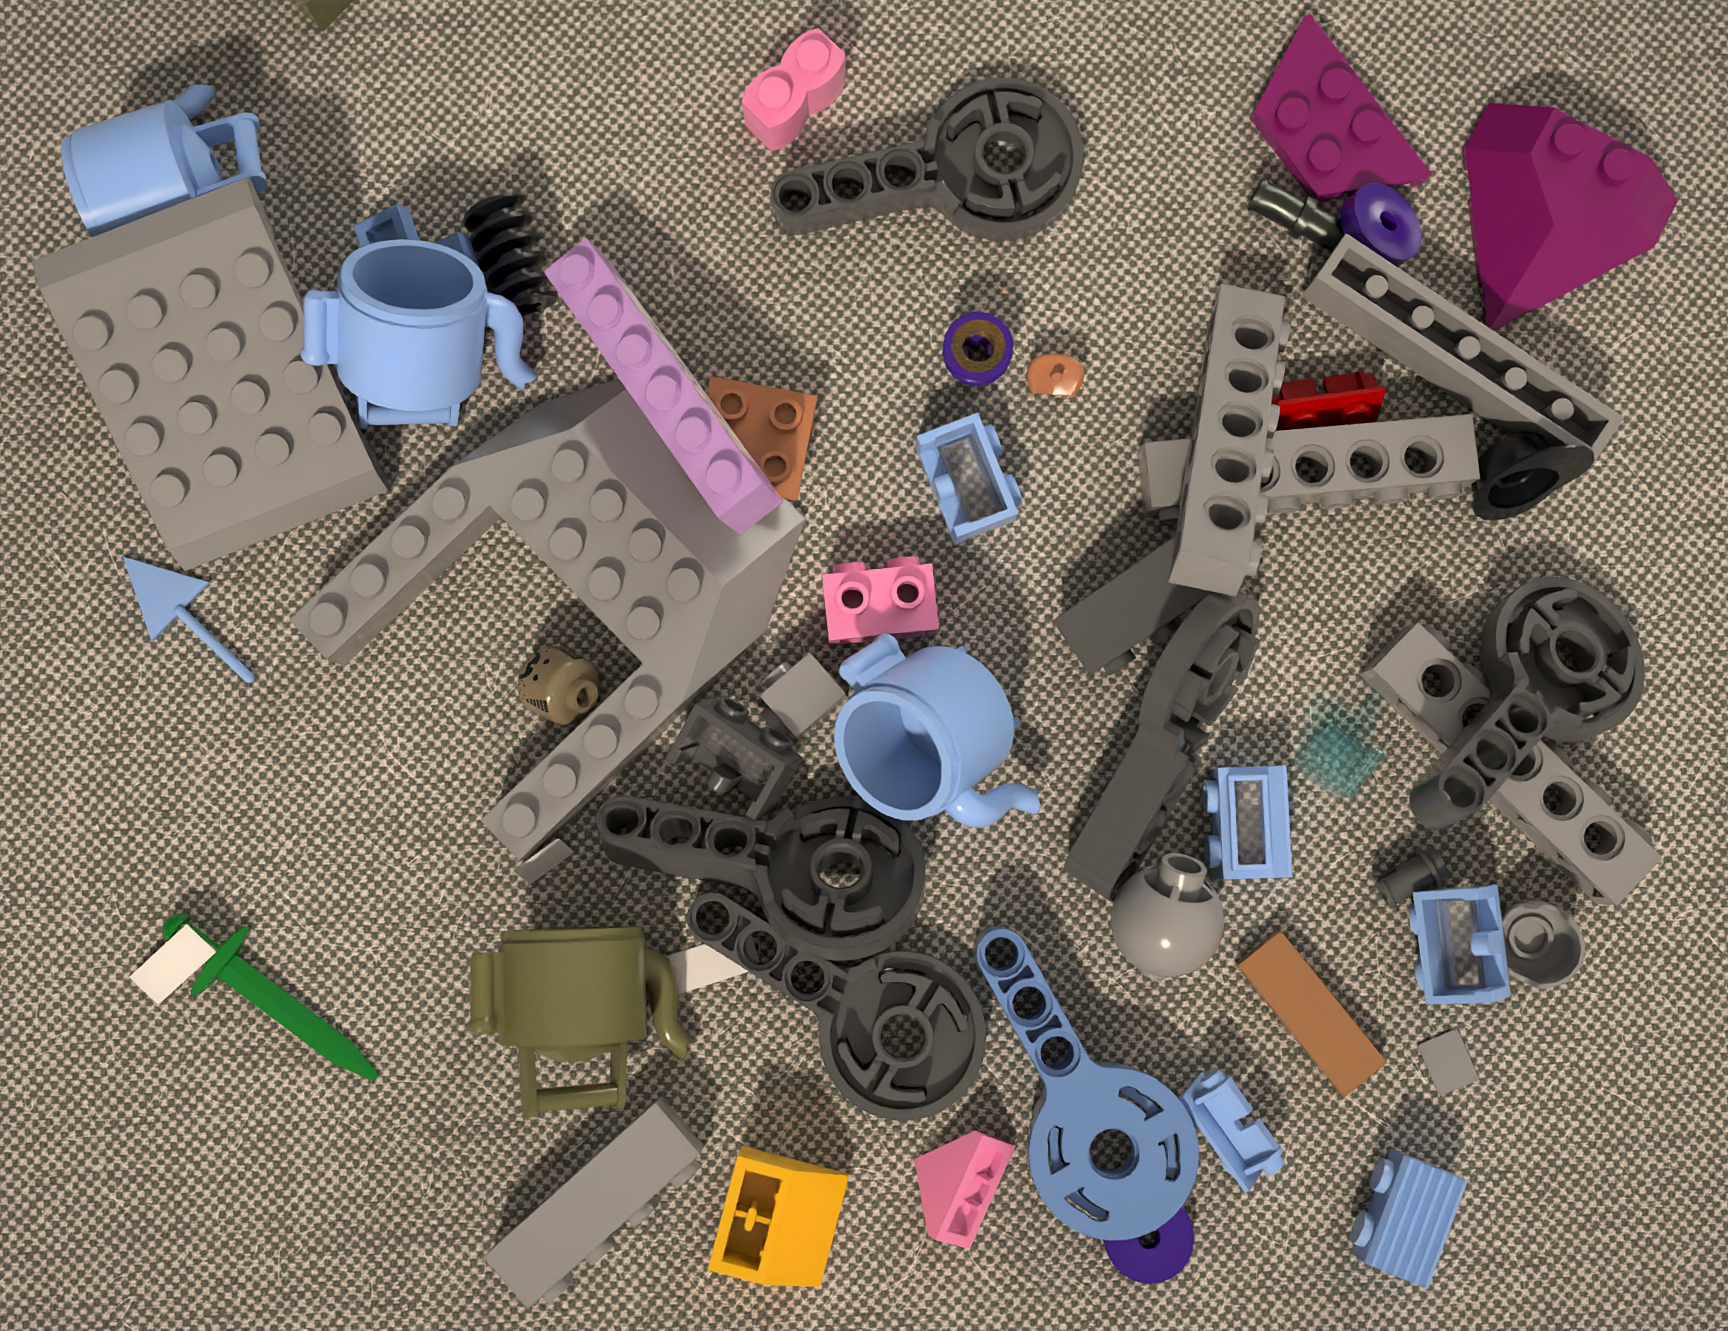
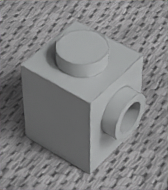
[760,652,847,741]

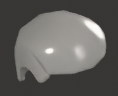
[1501,899,1586,989]

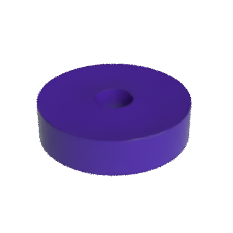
[1340,183,1422,267]
[1102,1207,1194,1284]

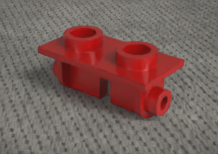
[1271,371,1386,431]

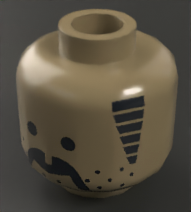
[517,646,600,725]

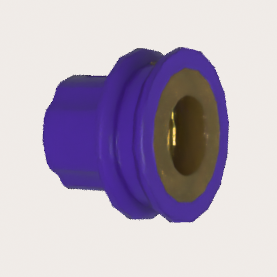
[942,311,1014,386]

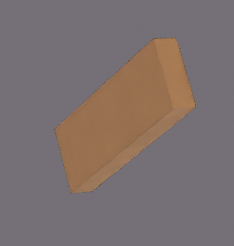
[1235,930,1387,1097]

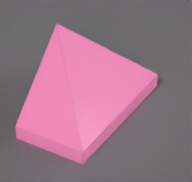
[914,1130,1016,1249]

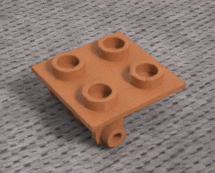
[689,376,818,501]

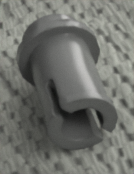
[1372,847,1449,909]

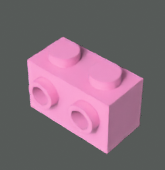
[822,556,939,646]

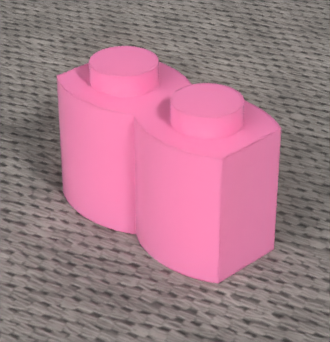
[742,28,846,151]

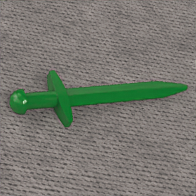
[162,913,378,1080]

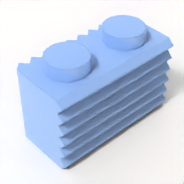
[1350,1148,1468,1289]

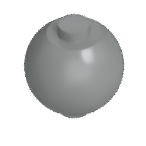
[1111,853,1224,980]

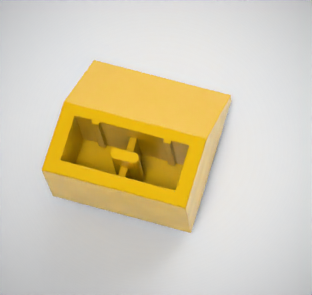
[708,1145,849,1287]

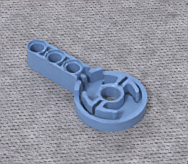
[973,925,1199,1241]

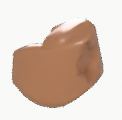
[1027,354,1084,397]

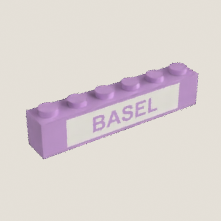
[543,237,784,535]

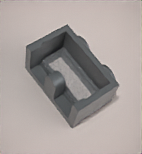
[665,696,803,821]

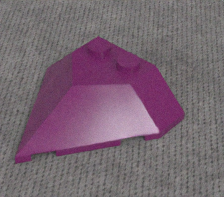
[1462,103,1678,331]

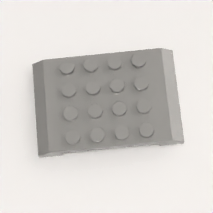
[32,177,390,571]

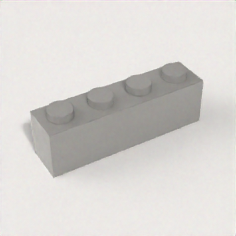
[483,1096,705,1309]

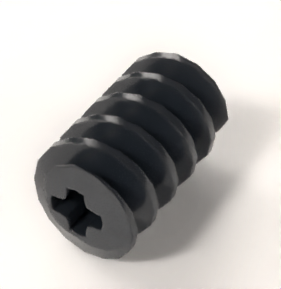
[463,194,559,316]

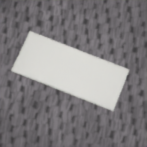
[129,924,216,1005]
[666,934,760,994]

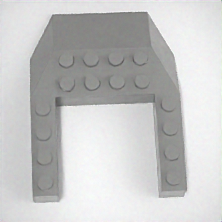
[289,379,805,861]

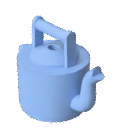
[61,82,267,237]
[301,239,538,429]
[834,633,1040,828]

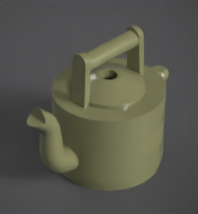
[468,926,696,1118]

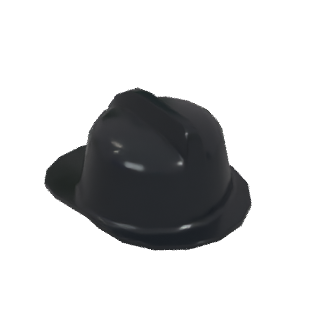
[1471,431,1595,520]

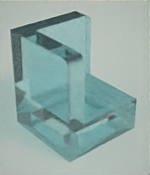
[1293,721,1385,799]

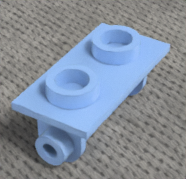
[1179,1069,1285,1193]

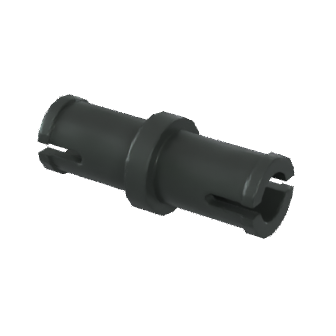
[1246,177,1344,251]

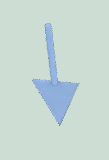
[123,557,255,683]

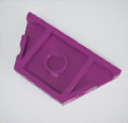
[1250,13,1432,201]

